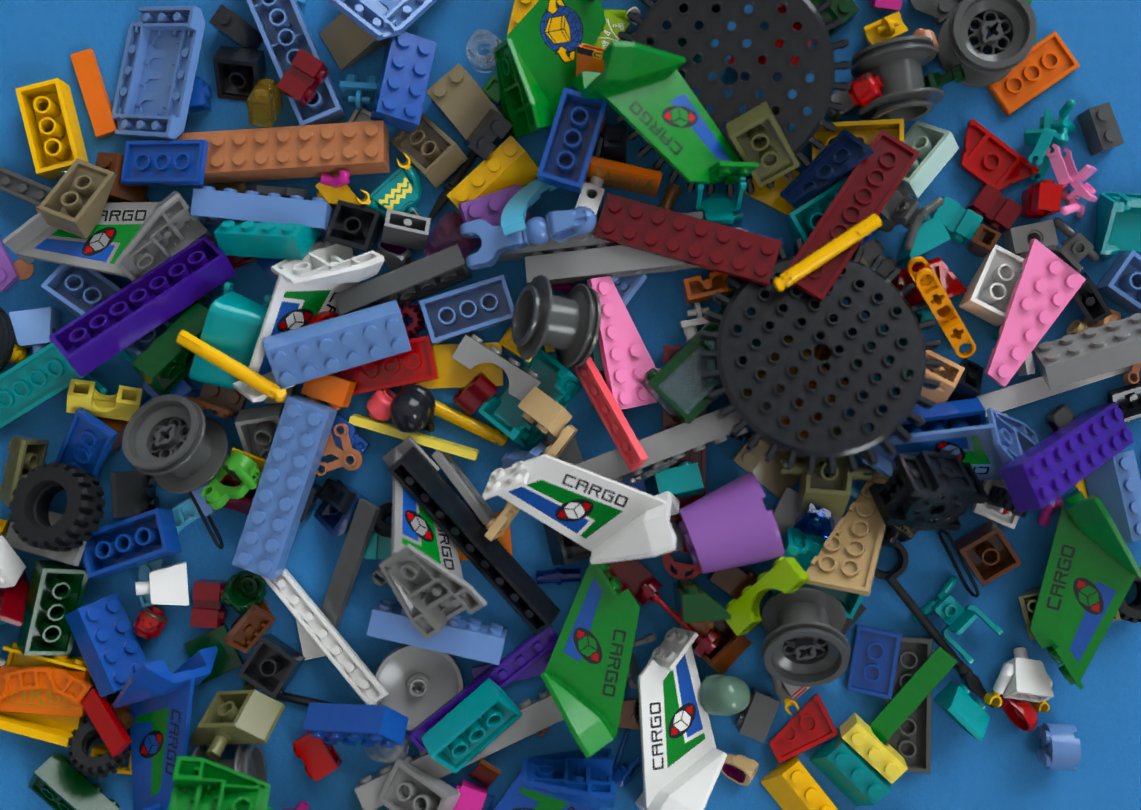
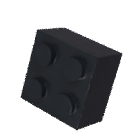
[237,633,305,699]

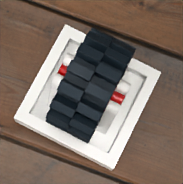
[971,480,1028,529]

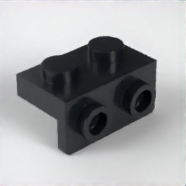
[1107,381,1141,423]

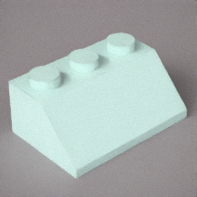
[898,120,959,198]

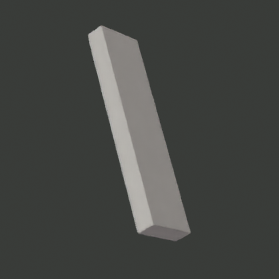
[431,450,497,525]

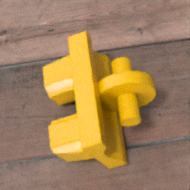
[862,11,908,46]

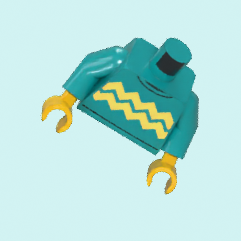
[355,153,423,219]

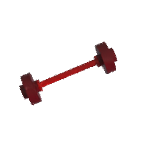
[637,579,719,657]

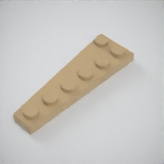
[484,425,578,541]

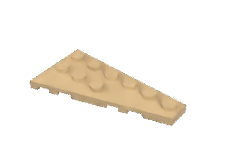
[806,471,889,596]

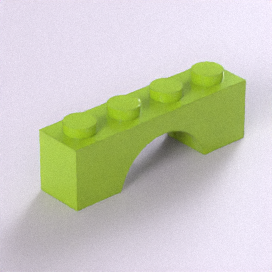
[725,556,811,636]

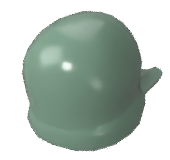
[700,674,750,716]

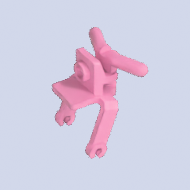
[1046,144,1098,218]

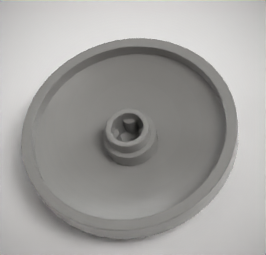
[375,644,463,731]

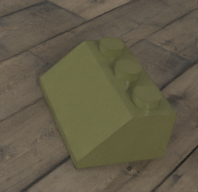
[0,435,49,506]

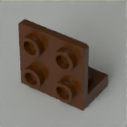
[187,383,247,418]
[224,599,276,654]

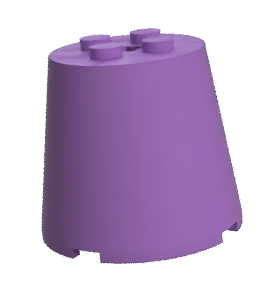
[678,471,785,574]

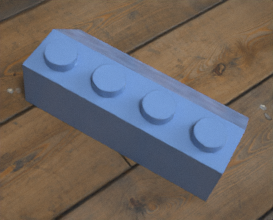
[1084,450,1141,542]

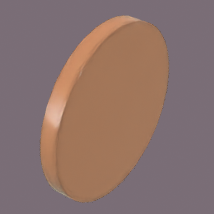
[14,259,34,280]

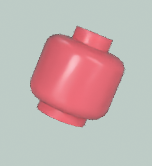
[366,389,396,421]

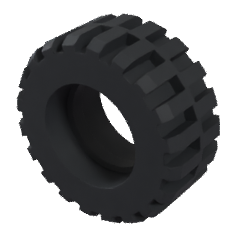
[9,462,105,552]

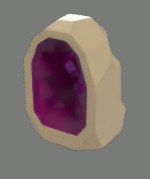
[721,754,759,787]

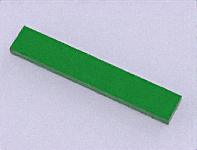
[869,646,957,744]

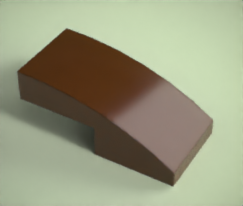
[469,759,501,787]

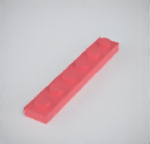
[572,356,648,472]

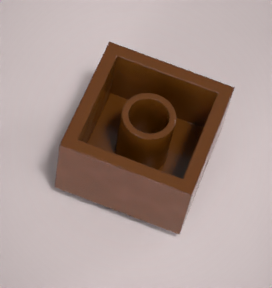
[954,520,1023,586]

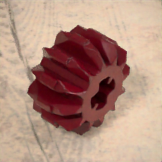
[398,302,426,339]

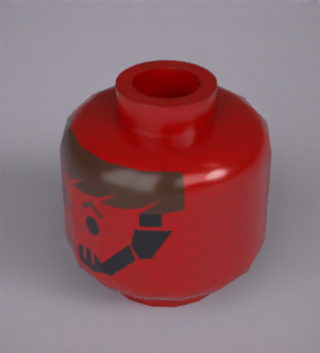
[848,72,884,107]
[133,605,168,640]

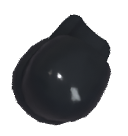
[390,384,436,433]

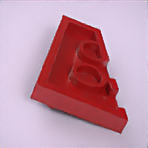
[768,693,839,764]

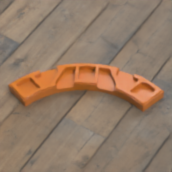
[0,666,94,705]

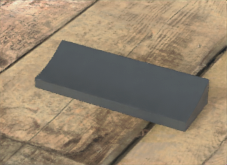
[333,244,472,316]
[885,636,932,774]

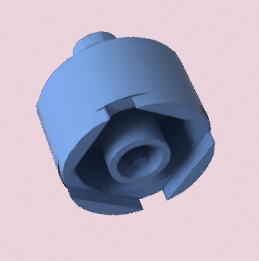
[1036,723,1081,771]

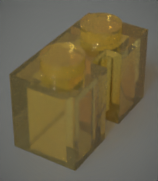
[247,79,283,127]

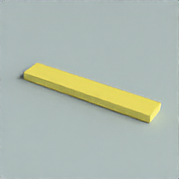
[349,414,480,461]

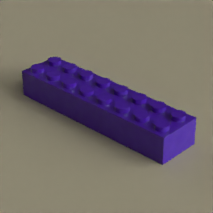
[49,235,236,377]
[999,401,1134,513]

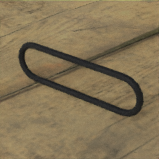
[188,492,224,549]
[938,530,980,598]

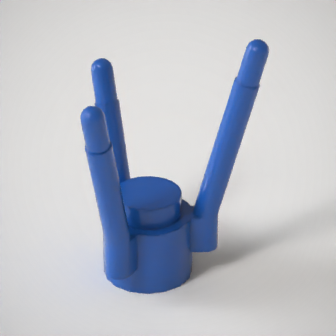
[612,728,642,787]

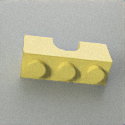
[66,378,143,421]
[839,712,908,784]

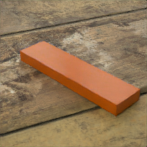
[70,48,118,139]

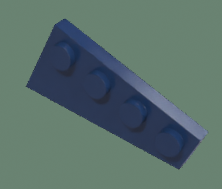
[780,128,875,209]

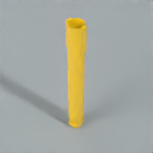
[772,213,882,291]
[176,330,288,402]
[434,400,508,446]

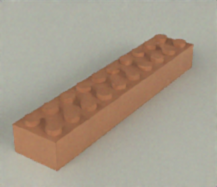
[165,120,389,184]

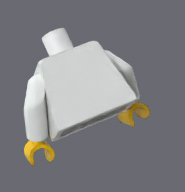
[984,647,1054,713]

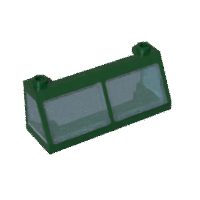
[641,293,773,424]

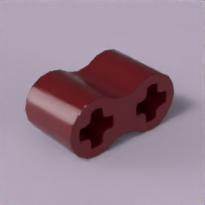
[452,372,498,415]

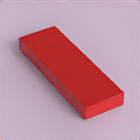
[80,688,132,757]

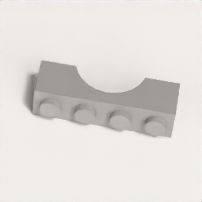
[451,333,541,401]

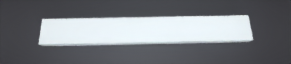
[976,366,1130,417]
[262,568,389,705]

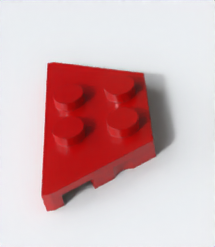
[959,118,1039,190]
[893,257,967,306]

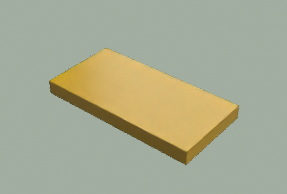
[416,342,504,389]

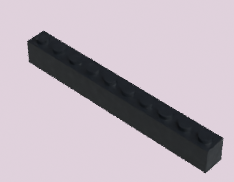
[388,446,560,635]

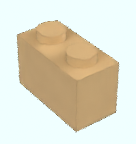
[518,386,573,437]

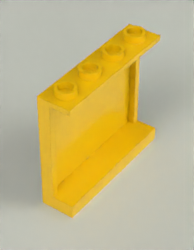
[0,641,93,747]

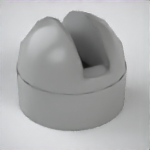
[371,568,388,586]

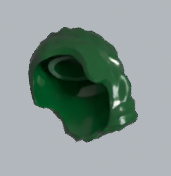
[220,570,267,616]

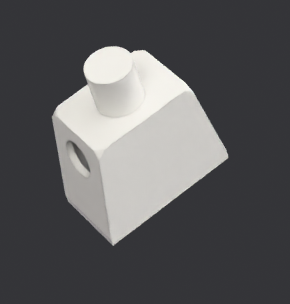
[575,176,605,218]
[135,561,189,606]

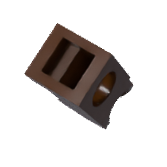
[967,223,1001,257]

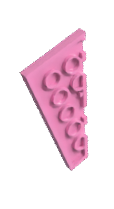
[984,238,1086,387]
[587,276,663,410]

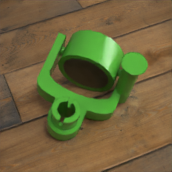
[201,451,262,510]

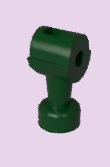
[923,64,966,90]

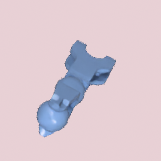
[460,206,596,270]

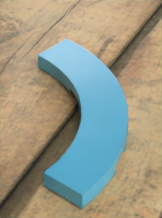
[501,179,558,236]
[137,498,204,608]

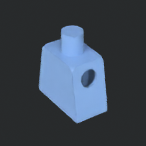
[9,307,61,354]

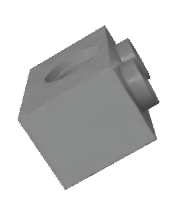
[1002,219,1059,258]

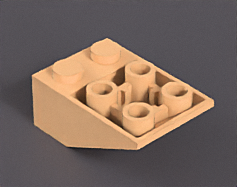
[906,350,965,406]

